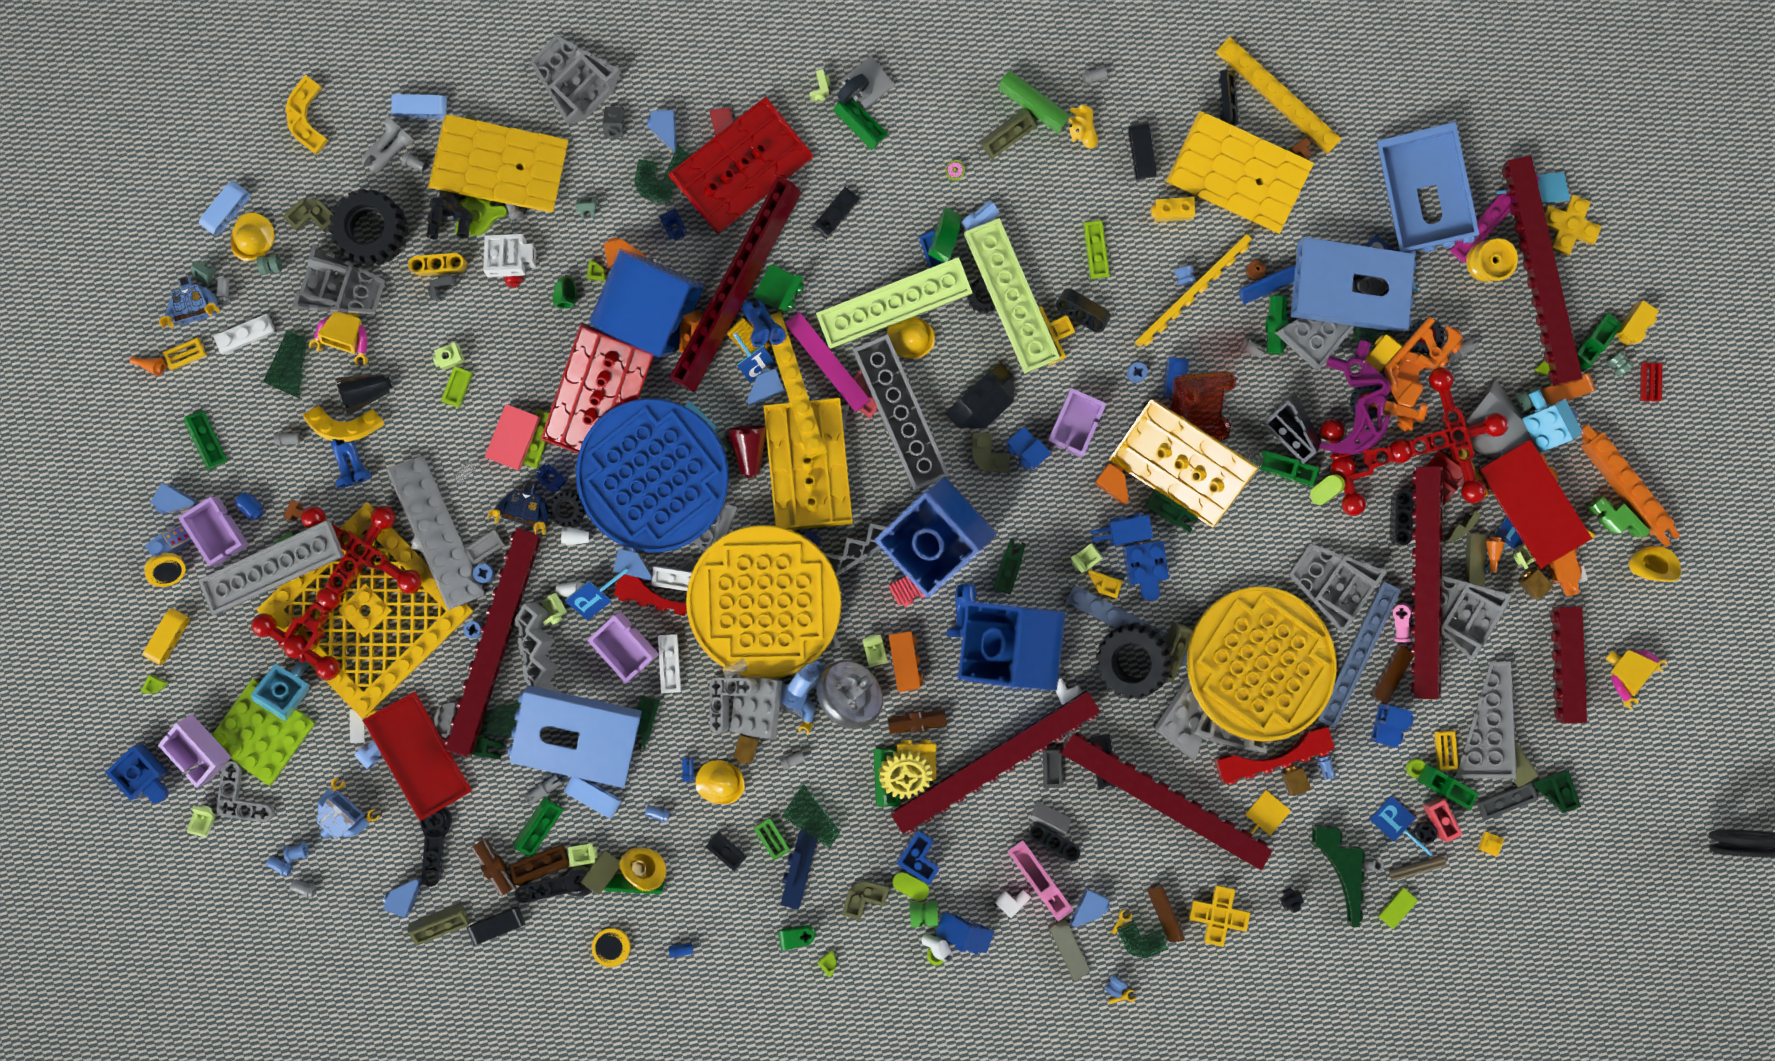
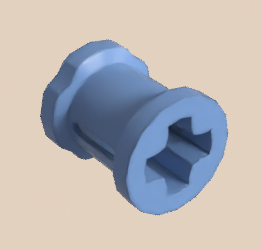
[463,621,483,639]
[283,841,309,863]

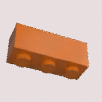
[889,631,924,692]

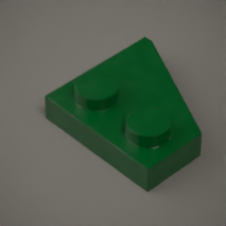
[1531,770,1582,813]

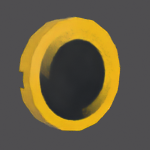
[144,553,186,587]
[592,927,631,967]

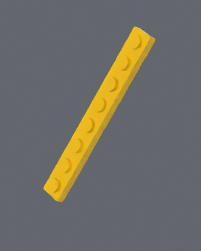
[1216,37,1342,154]
[1134,234,1252,348]
[770,312,826,458]

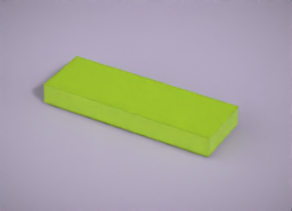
[1083,220,1110,280]
[523,408,550,469]

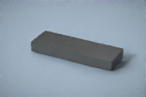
[1476,781,1539,821]

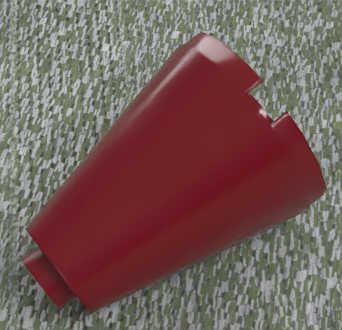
[728,425,766,478]

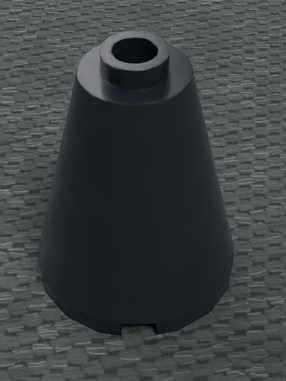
[335,374,392,415]

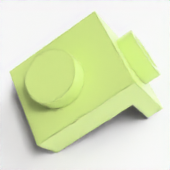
[810,69,831,102]
[1071,543,1104,573]
[1513,544,1534,569]
[541,592,567,626]
[862,635,888,667]
[186,805,216,838]
[567,843,598,867]

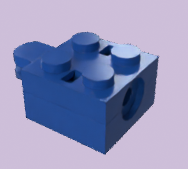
[1090,512,1153,546]
[1122,541,1169,601]
[105,744,169,803]

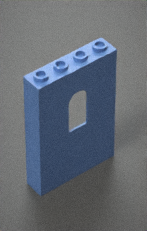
[1377,122,1479,255]
[1291,237,1416,333]
[508,685,642,788]

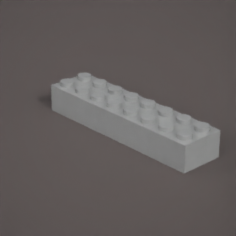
[852,334,950,492]

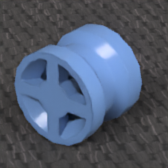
[1174,266,1196,286]
[1127,362,1148,383]
[473,564,496,583]
[1104,975,1128,999]

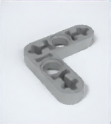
[710,677,758,734]
[216,760,275,822]

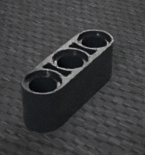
[1128,123,1157,180]
[1056,288,1111,333]
[1390,490,1413,546]
[1028,822,1081,861]
[466,906,526,946]

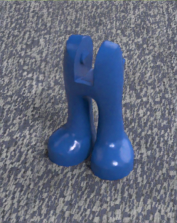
[742,299,786,347]
[330,439,372,488]
[946,584,977,638]

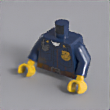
[488,481,550,535]

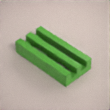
[754,817,791,861]

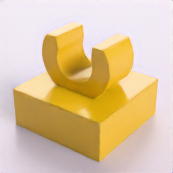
[1477,831,1504,857]

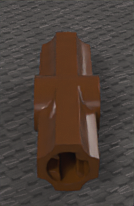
[888,709,947,734]
[471,838,516,897]

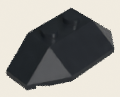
[945,363,1014,428]

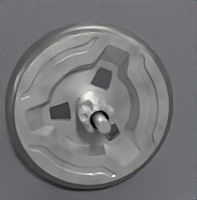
[817,660,883,729]

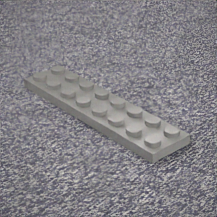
[386,455,485,610]
[198,521,344,615]

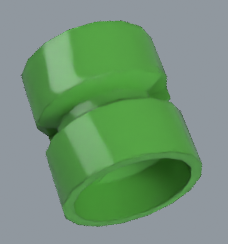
[910,901,938,928]

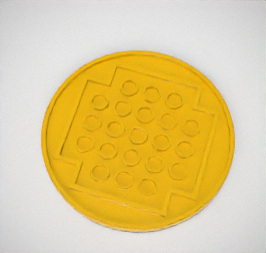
[686,525,842,679]
[1187,586,1337,741]

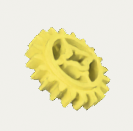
[879,749,933,799]

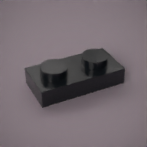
[705,831,747,872]

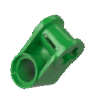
[777,925,816,951]

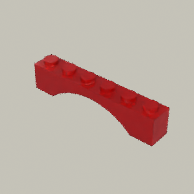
[614,574,687,616]
[1214,725,1335,785]

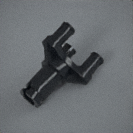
[426,190,474,240]

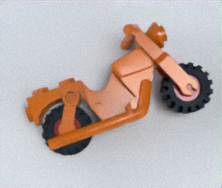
[1350,317,1463,432]

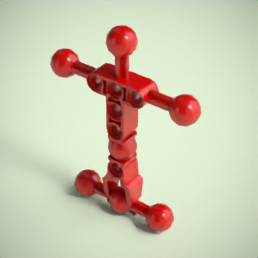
[1320,368,1509,516]
[251,506,422,680]

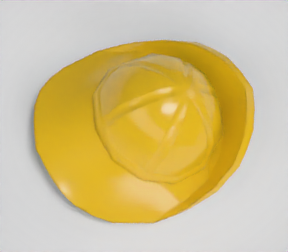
[231,213,275,261]
[887,316,935,359]
[1628,546,1682,582]
[696,760,745,804]
[619,847,667,891]

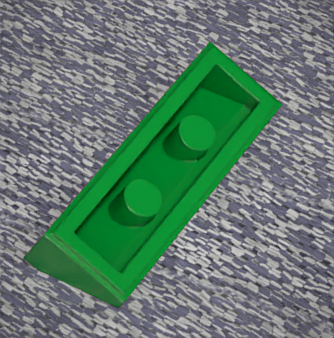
[833,100,889,150]
[183,410,228,471]
[873,747,899,807]
[513,797,564,857]
[604,874,665,895]

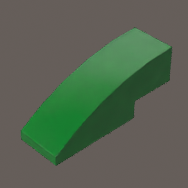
[928,207,962,263]
[1576,312,1623,371]
[1257,450,1320,488]
[1417,765,1479,811]

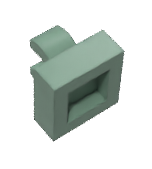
[575,197,597,219]
[191,260,216,286]

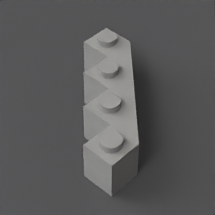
[824,523,888,577]
[515,602,562,693]

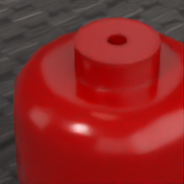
[503,275,524,288]

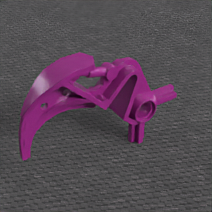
[1319,340,1391,455]

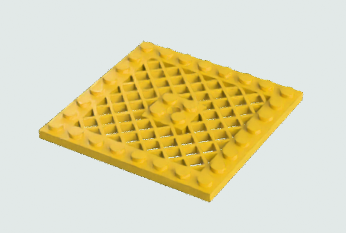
[256,502,475,719]

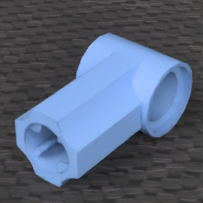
[961,201,1000,231]
[354,740,381,770]

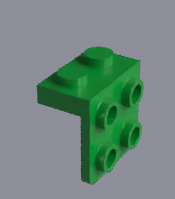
[754,265,805,315]

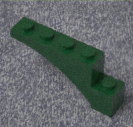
[1311,825,1365,927]

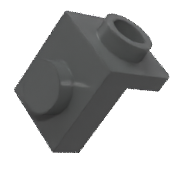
[602,107,625,137]
[428,274,457,302]

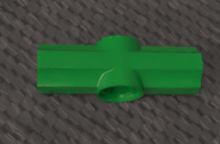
[1265,295,1288,355]

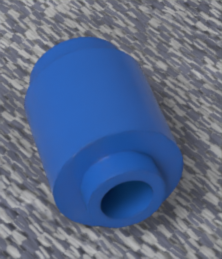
[234,492,264,520]

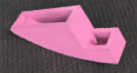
[1007,840,1073,922]

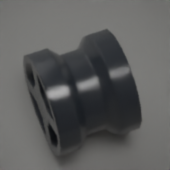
[1413,822,1437,843]

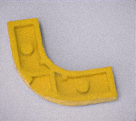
[285,75,329,155]
[303,405,385,442]

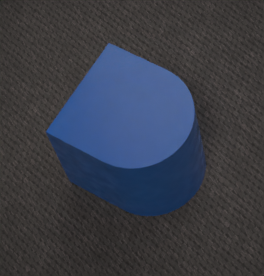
[589,249,705,357]
[874,476,998,599]
[958,601,1066,691]

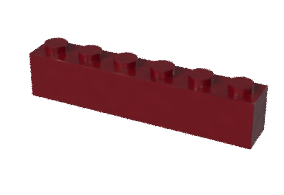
[1550,607,1587,723]

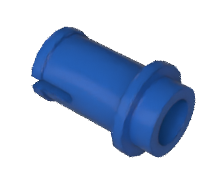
[681,758,696,782]
[669,942,694,959]

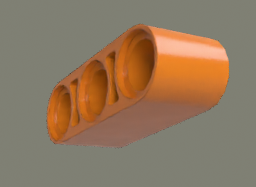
[1541,373,1596,405]

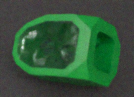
[552,275,577,309]

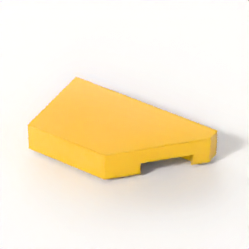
[1088,570,1123,599]

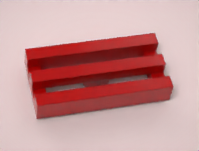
[1640,363,1662,402]

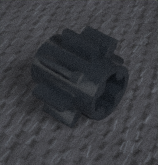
[1280,887,1304,913]

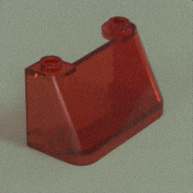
[1171,371,1236,442]

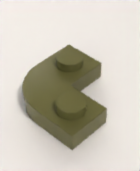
[282,199,334,232]
[972,433,1010,473]
[842,881,889,920]

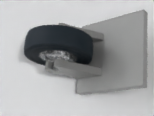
[837,56,895,109]

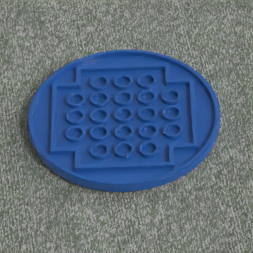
[576,398,729,553]

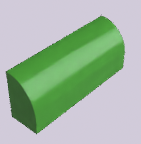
[999,70,1071,134]

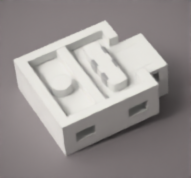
[483,234,536,277]

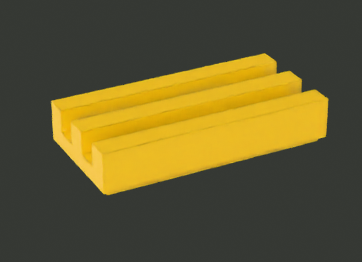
[162,337,207,371]
[1434,730,1458,770]

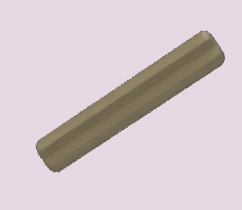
[1389,856,1446,881]

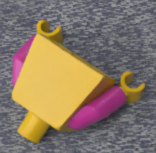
[309,312,368,366]
[1605,649,1667,709]

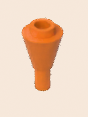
[130,356,166,376]
[1486,537,1506,573]

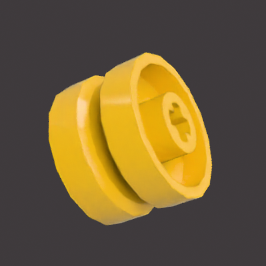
[1466,238,1518,282]

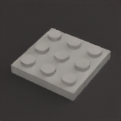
[730,674,783,739]

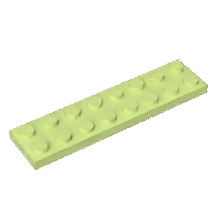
[964,218,1060,374]
[816,257,973,350]

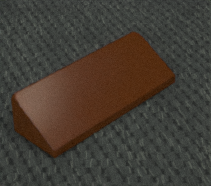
[1370,645,1414,705]
[509,844,570,886]
[1147,883,1185,942]

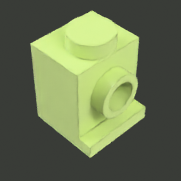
[433,342,465,370]

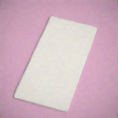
[350,709,365,743]

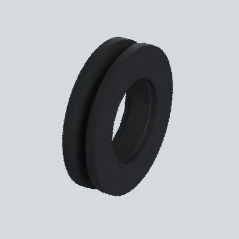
[1709,830,1775,858]

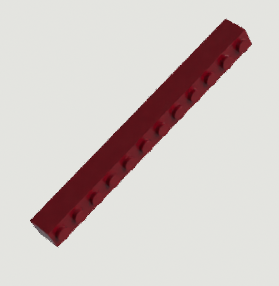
[1502,156,1583,387]
[669,177,802,393]
[1411,466,1443,700]
[444,528,542,758]
[890,690,1101,834]
[1058,732,1273,871]

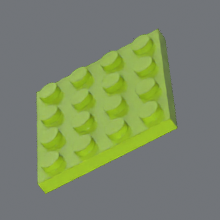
[212,678,317,786]

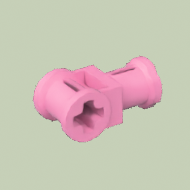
[1393,603,1412,642]

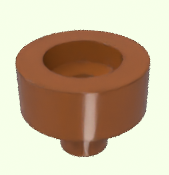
[1245,260,1266,281]

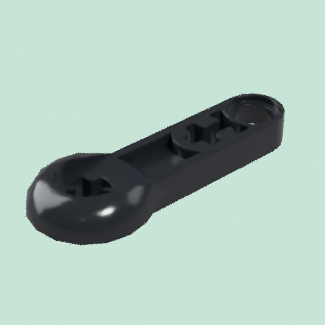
[420,807,452,887]
[515,865,592,903]

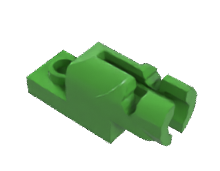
[1586,495,1651,538]

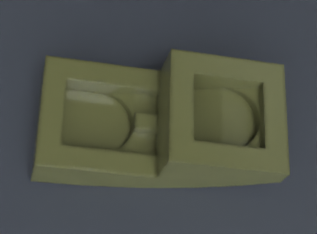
[1443,511,1481,543]

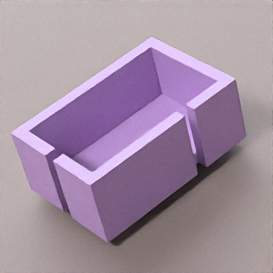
[1046,388,1107,458]
[178,496,250,566]
[587,612,660,683]
[158,714,231,788]

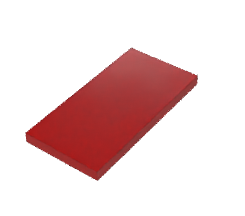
[1478,440,1592,569]
[362,691,472,822]

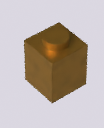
[1518,569,1554,599]
[733,734,759,765]
[1281,765,1312,797]

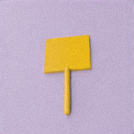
[1245,790,1291,836]

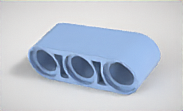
[391,94,447,118]
[199,181,250,236]
[788,660,826,697]
[564,777,622,818]

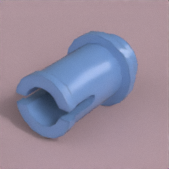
[1317,754,1336,780]
[645,804,670,823]
[266,855,293,876]

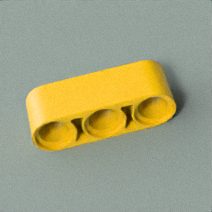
[408,253,468,276]
[143,608,190,666]

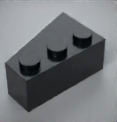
[1262,392,1321,464]

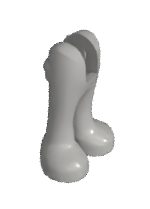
[361,116,415,174]

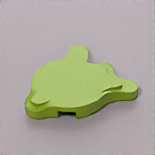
[455,196,508,236]

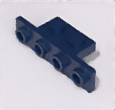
[781,830,818,910]

